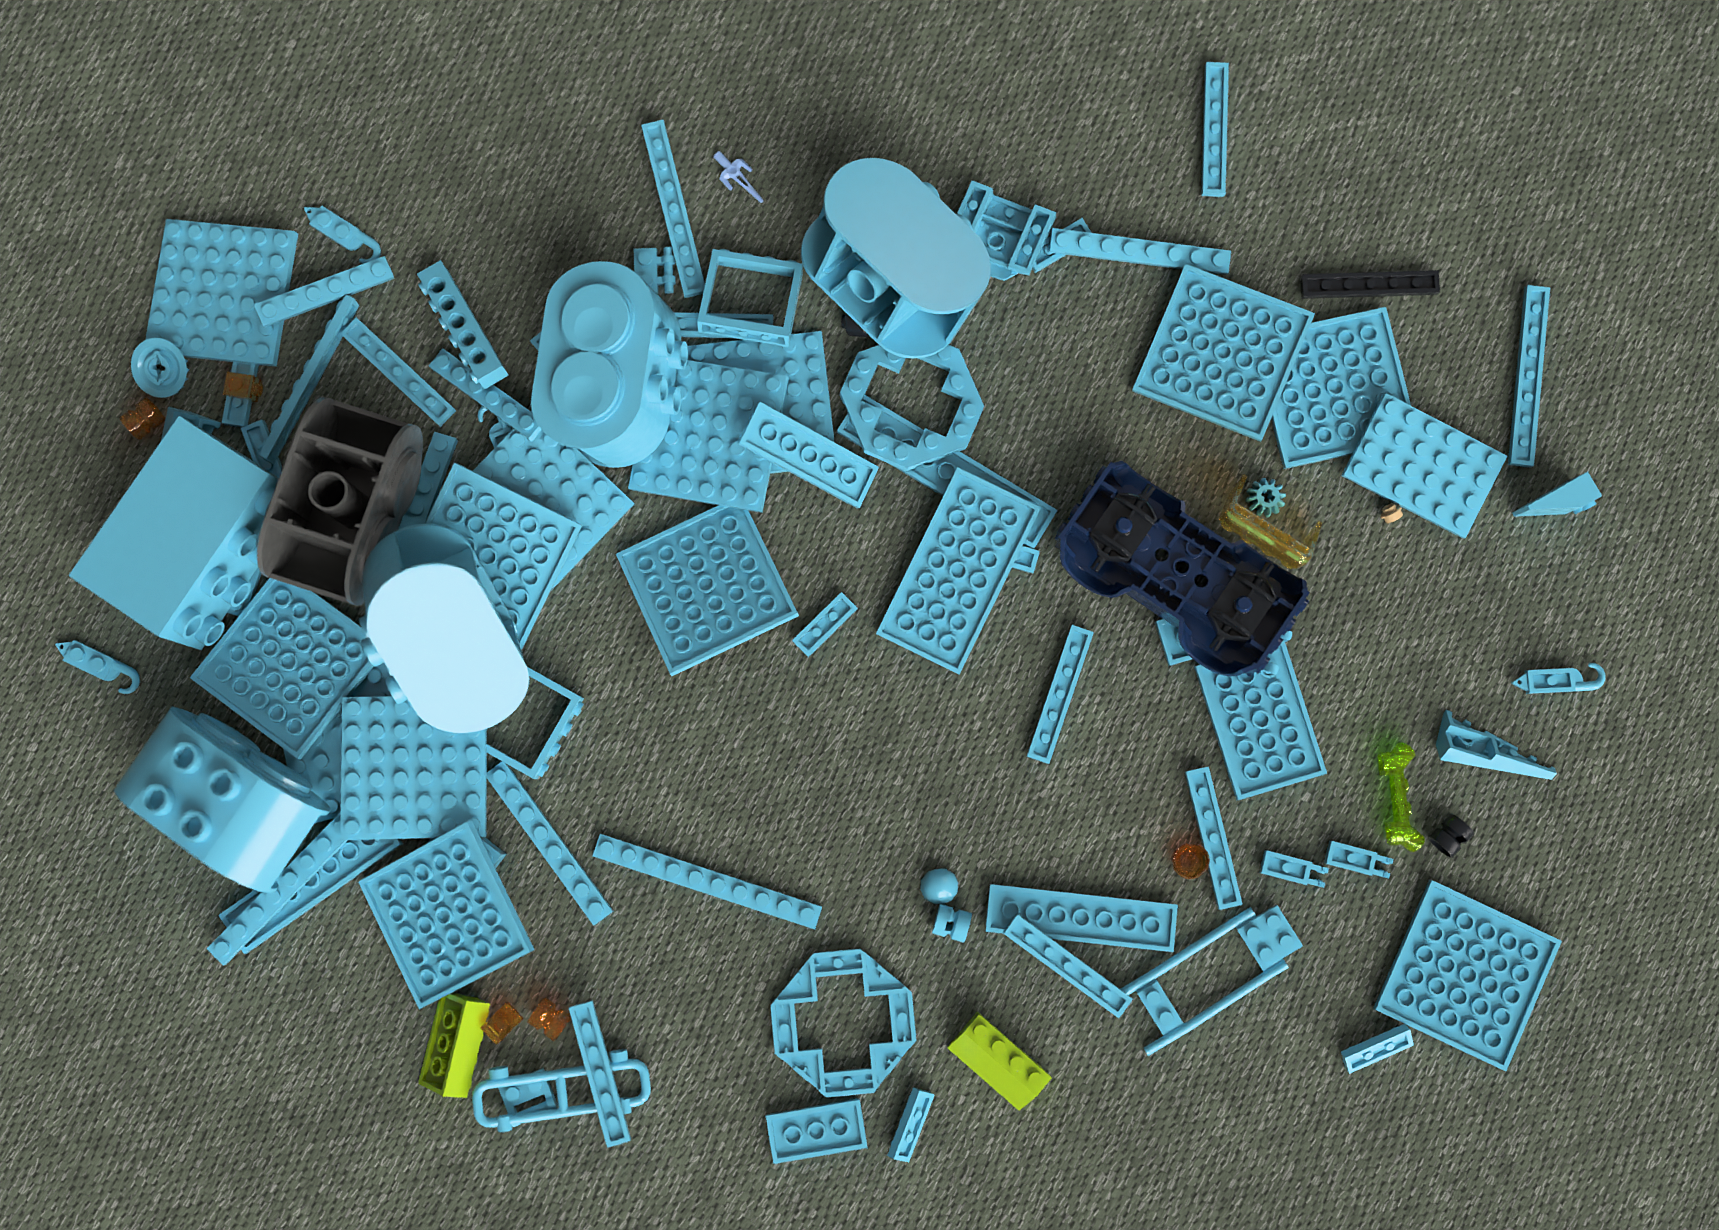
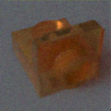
[480,1002,523,1045]

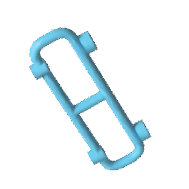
[472,1049,651,1132]

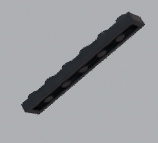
[1300,270,1440,299]

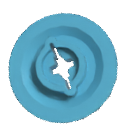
[131,337,189,398]

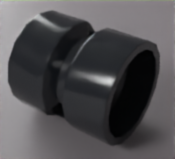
[1428,814,1474,858]

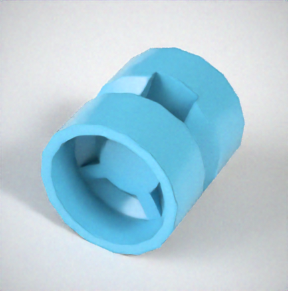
[932,904,972,943]

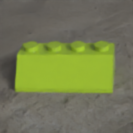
[418,992,490,1098]
[947,1011,1052,1111]

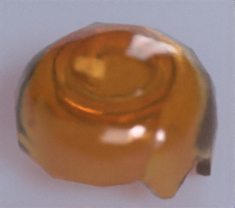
[1172,844,1210,879]

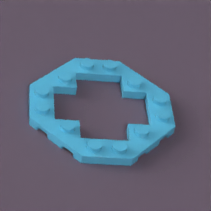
[840,345,984,471]
[771,948,916,1097]

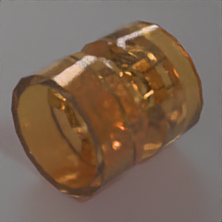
[119,397,166,440]
[527,997,571,1042]

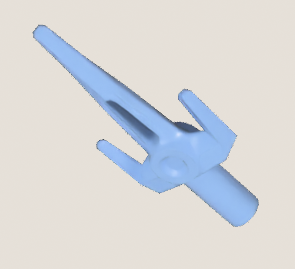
[714,151,763,203]

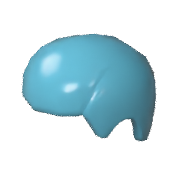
[920,868,958,904]

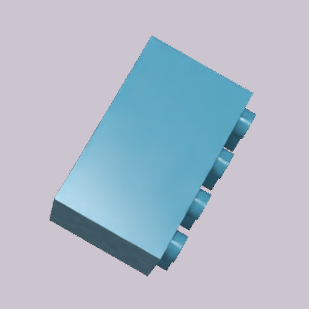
[69,416,279,650]

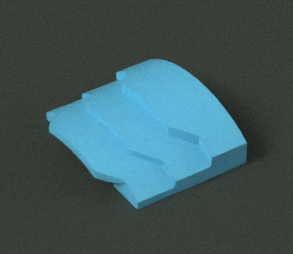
[957,181,1056,281]

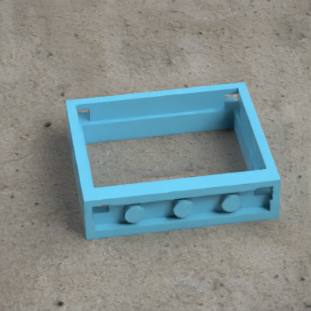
[697,249,803,347]
[487,666,584,779]

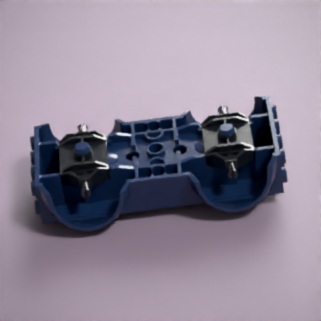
[1055,461,1310,677]

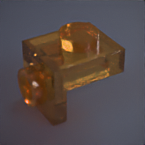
[223,372,263,402]

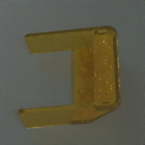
[1219,474,1322,569]

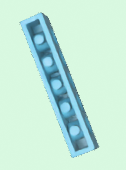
[417,260,508,389]

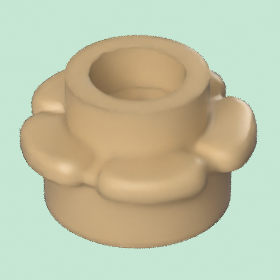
[1380,503,1403,523]

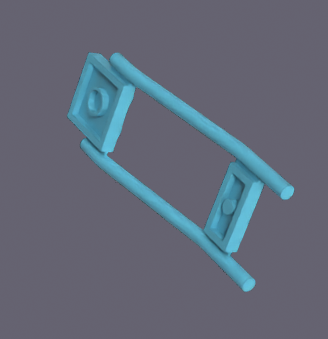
[1121,904,1303,1056]

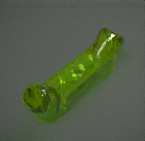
[1377,742,1425,852]

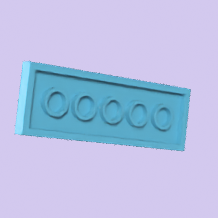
[737,402,879,508]

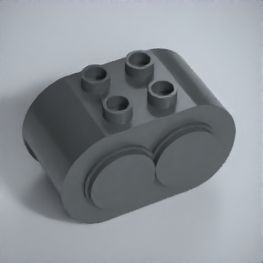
[257,397,423,606]

